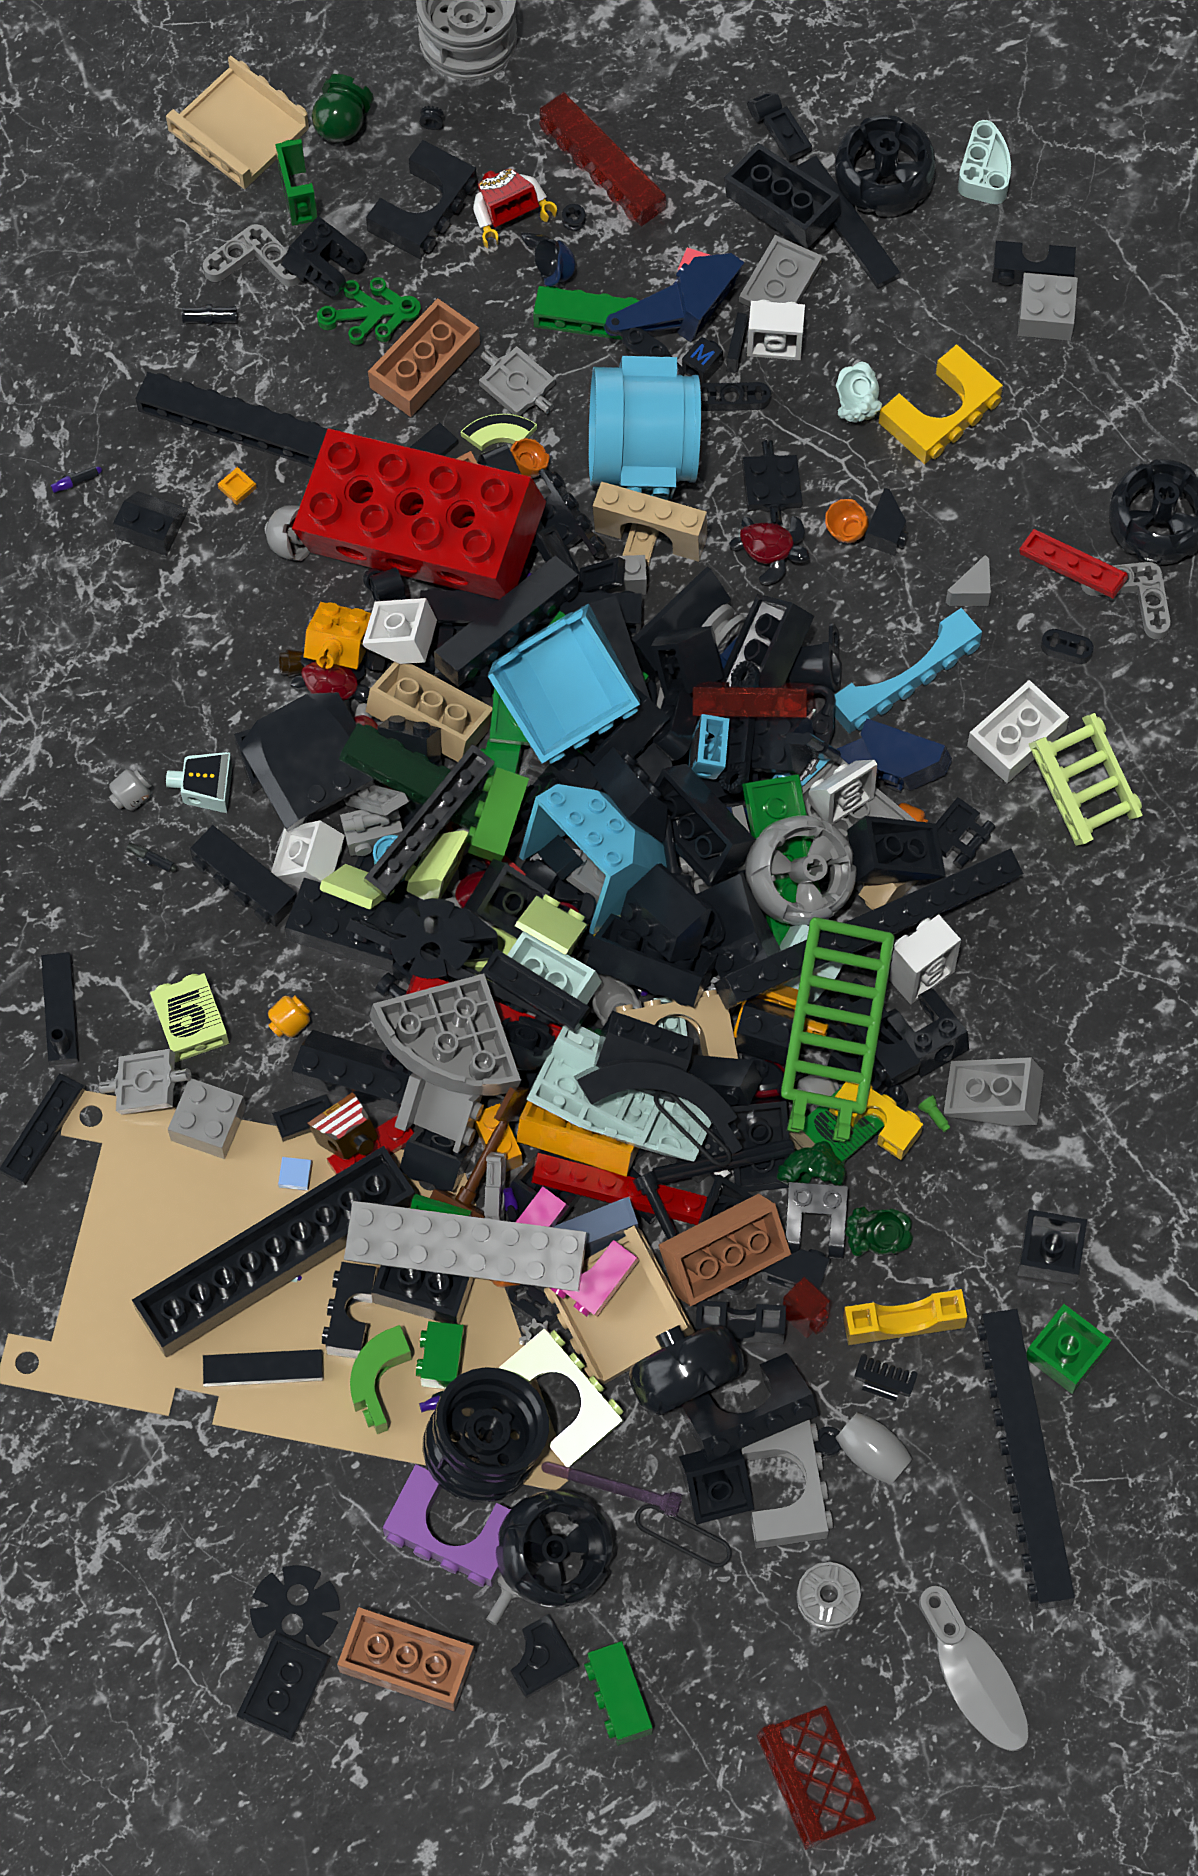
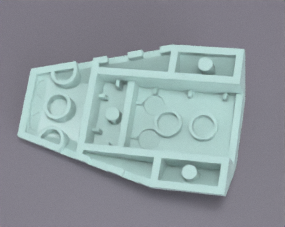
[526,1026,711,1162]

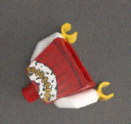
[473,169,557,248]

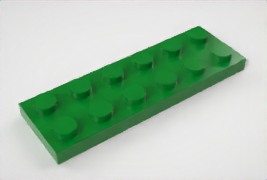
[742,774,824,946]

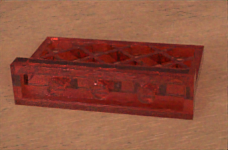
[757,1706,876,1850]

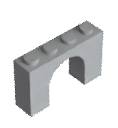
[740,1419,833,1549]

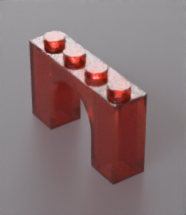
[693,682,813,717]

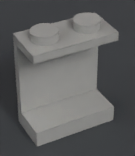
[395,1073,484,1153]

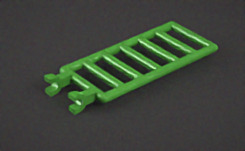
[781,917,894,1142]

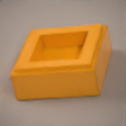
[218,467,257,505]

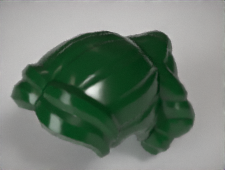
[777,1141,846,1186]
[845,1207,913,1257]

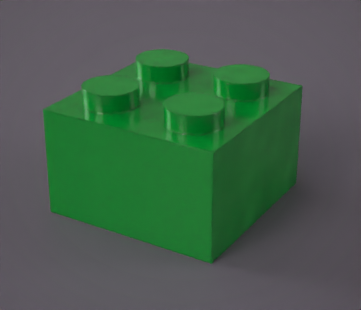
[1026,1304,1112,1394]

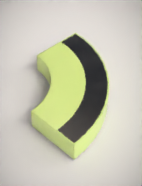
[461,414,537,451]

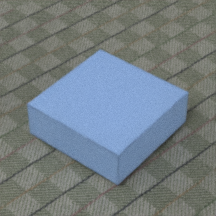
[278,1157,312,1191]

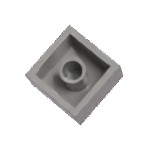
[1017,273,1078,341]
[168,1078,246,1159]

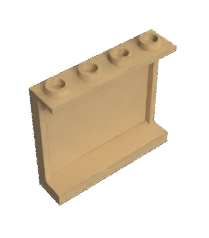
[166,56,309,189]
[544,1226,695,1385]

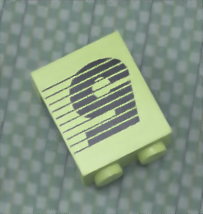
[150,973,229,1062]

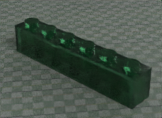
[339,723,487,831]

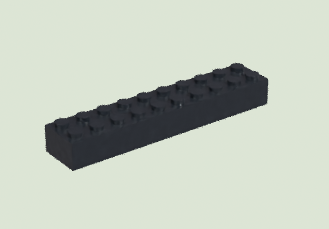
[132,1146,415,1357]

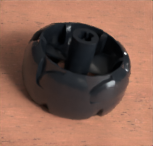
[835,115,936,217]
[1109,459,1198,565]
[629,1324,744,1416]
[496,1490,613,1608]

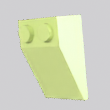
[405,830,468,899]
[515,894,588,955]

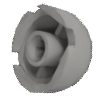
[265,505,310,561]

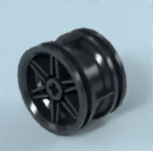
[422,1367,549,1503]

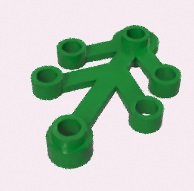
[317,277,421,345]

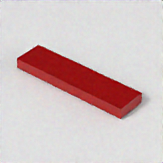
[1019,529,1128,599]

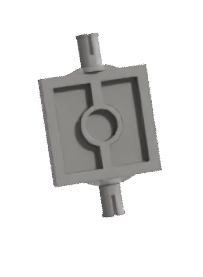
[479,346,555,416]
[99,1049,191,1115]

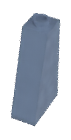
[554,1197,638,1258]

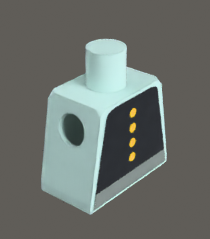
[166,752,233,813]

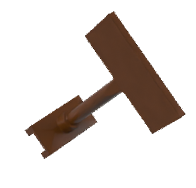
[430,1087,531,1218]

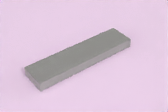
[343,785,409,816]

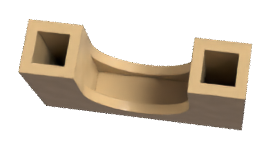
[593,481,707,562]
[609,990,738,1059]

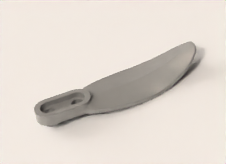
[919,1586,1028,1751]

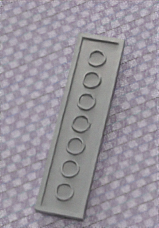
[344,1201,587,1292]

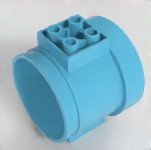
[589,356,701,500]

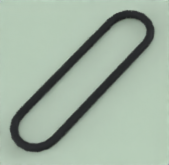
[654,1090,731,1167]
[635,1504,732,1568]

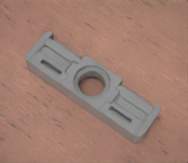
[484,1152,506,1221]

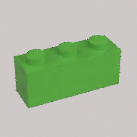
[467,767,529,861]

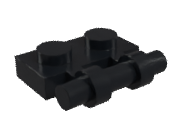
[936,797,995,869]

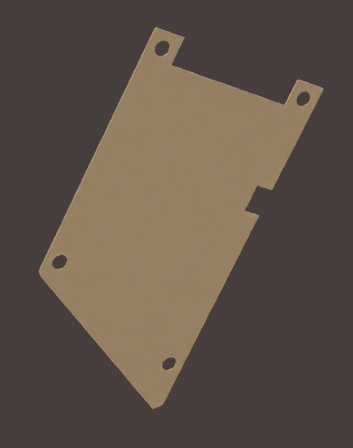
[0,1091,571,1491]

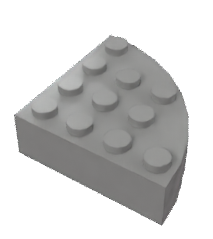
[370,974,521,1095]

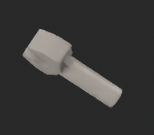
[486,1575,522,1625]

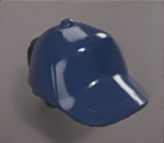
[521,233,575,286]

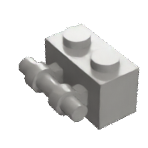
[340,809,403,856]

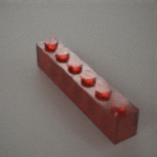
[539,92,666,227]

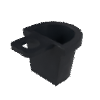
[789,623,842,693]

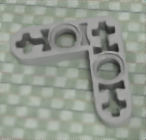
[203,224,301,286]
[1081,562,1170,639]

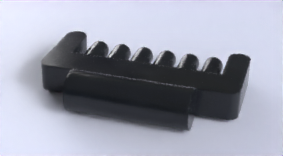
[854,1354,918,1402]

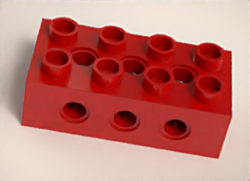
[292,428,546,599]

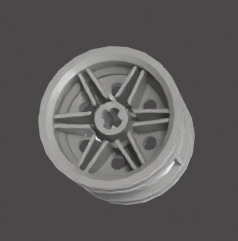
[416,0,517,80]

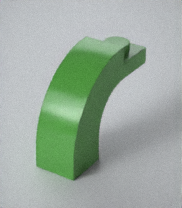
[350,1325,412,1434]

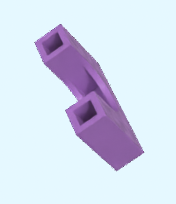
[383,1464,511,1587]

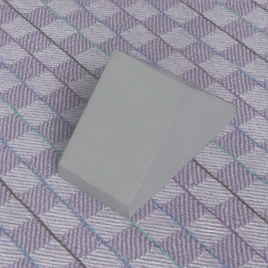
[946,555,991,606]

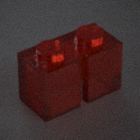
[783,1277,830,1338]

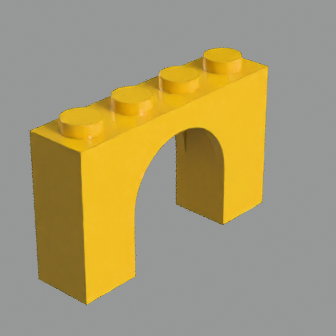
[879,344,1003,464]

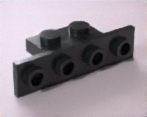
[539,468,609,560]

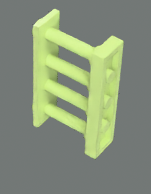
[1028,713,1142,846]

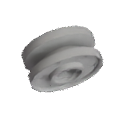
[702,604,746,654]
[797,1562,861,1630]

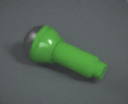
[917,1093,951,1132]

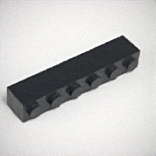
[434,556,578,687]
[364,744,495,899]

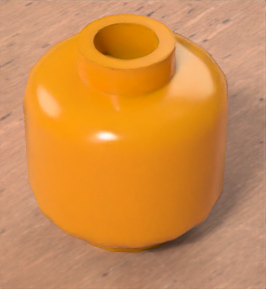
[268,995,311,1038]

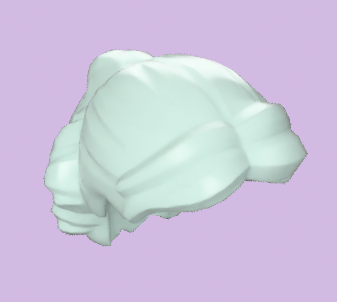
[836,362,882,422]

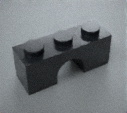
[992,240,1076,285]
[841,997,921,1089]
[322,1261,378,1359]
[695,1300,786,1344]

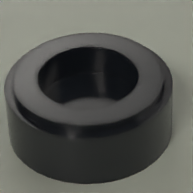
[813,1426,842,1458]

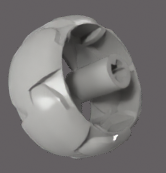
[745,815,856,926]

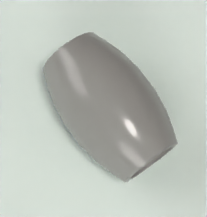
[836,1412,912,1485]

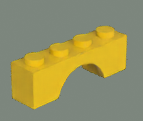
[843,1289,967,1345]

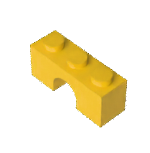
[829,1082,923,1160]

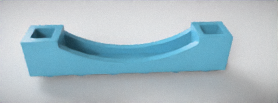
[834,608,982,734]

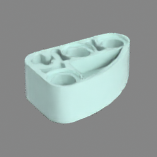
[958,120,1011,204]

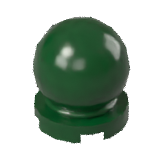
[311,74,374,143]

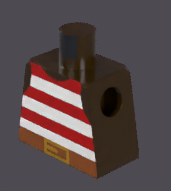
[308,1092,378,1160]

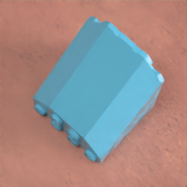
[488,604,640,764]
[519,784,680,934]

